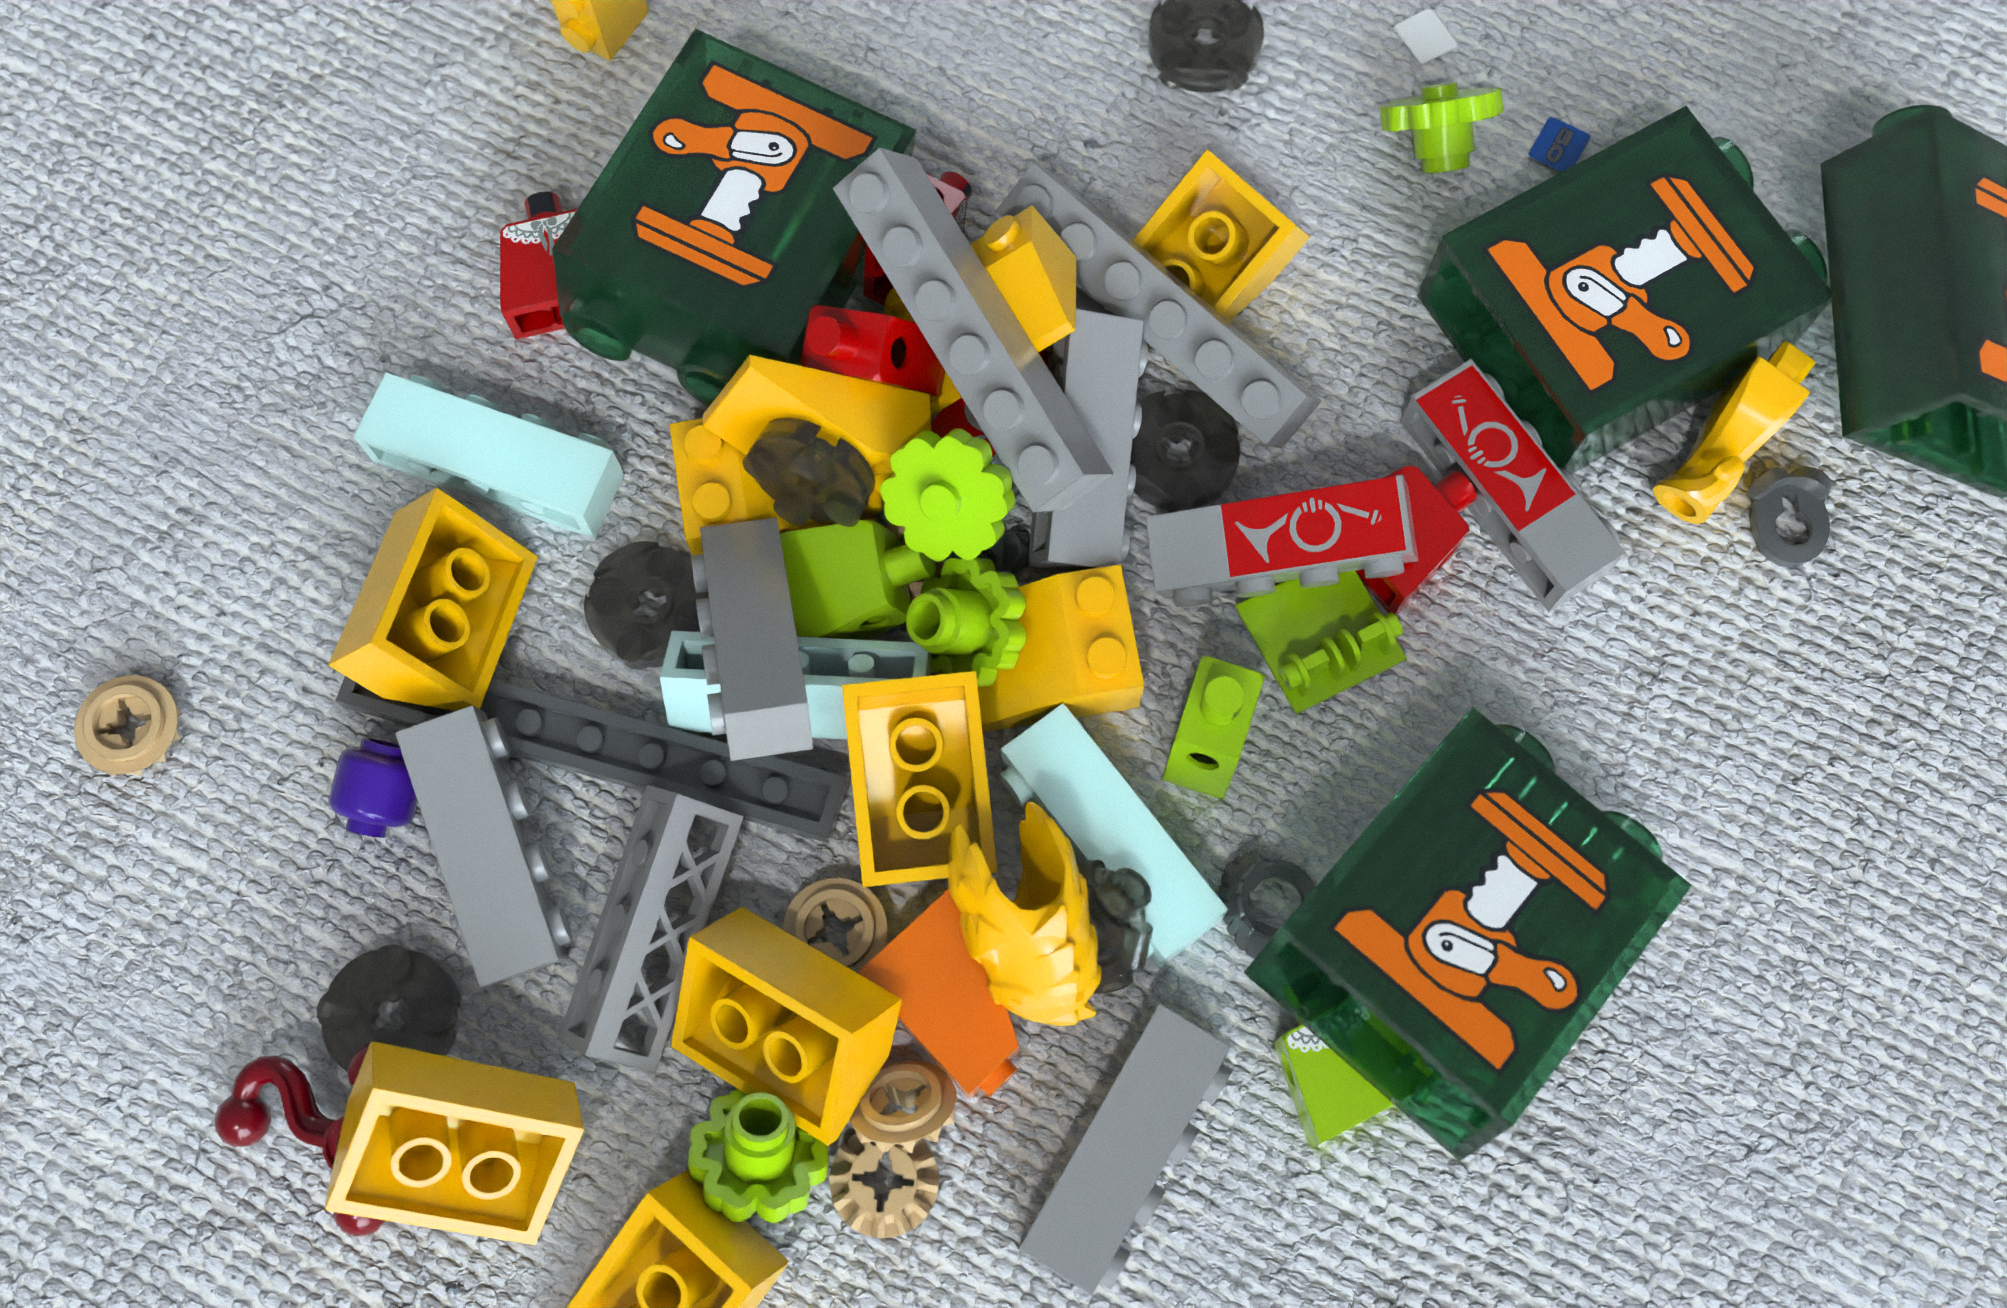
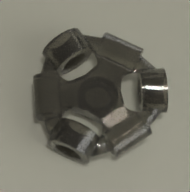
[1076,860,1153,994]

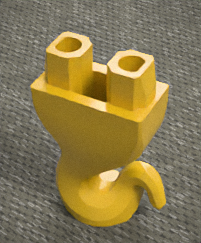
[1652,341,1816,524]

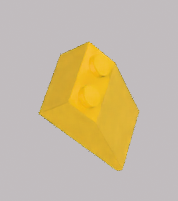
[1133,149,1311,369]
[703,355,931,517]
[669,418,877,555]
[941,564,1144,732]
[842,671,998,887]
[567,1169,790,1308]

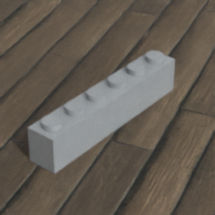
[833,147,1114,512]
[995,162,1322,448]

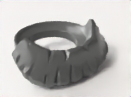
[1219,849,1319,960]

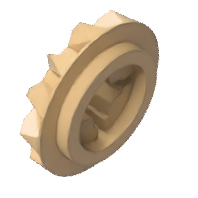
[74,675,183,777]
[782,878,889,973]
[849,1060,958,1153]
[829,1134,939,1238]

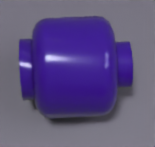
[328,738,418,838]

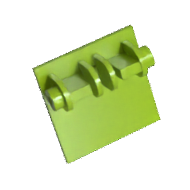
[1234,571,1407,715]

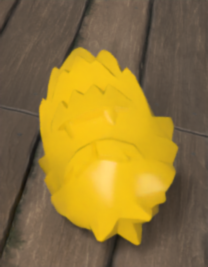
[948,801,1101,1026]

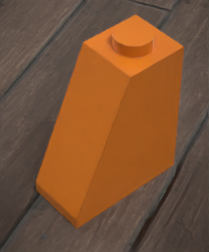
[858,889,1019,1100]

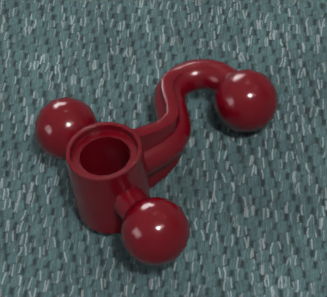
[214,1044,386,1237]

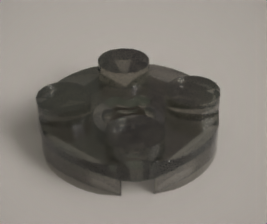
[1148,0,1264,93]
[1130,389,1240,513]
[743,418,875,527]
[584,541,709,670]
[316,944,461,1071]

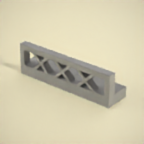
[557,785,744,1073]

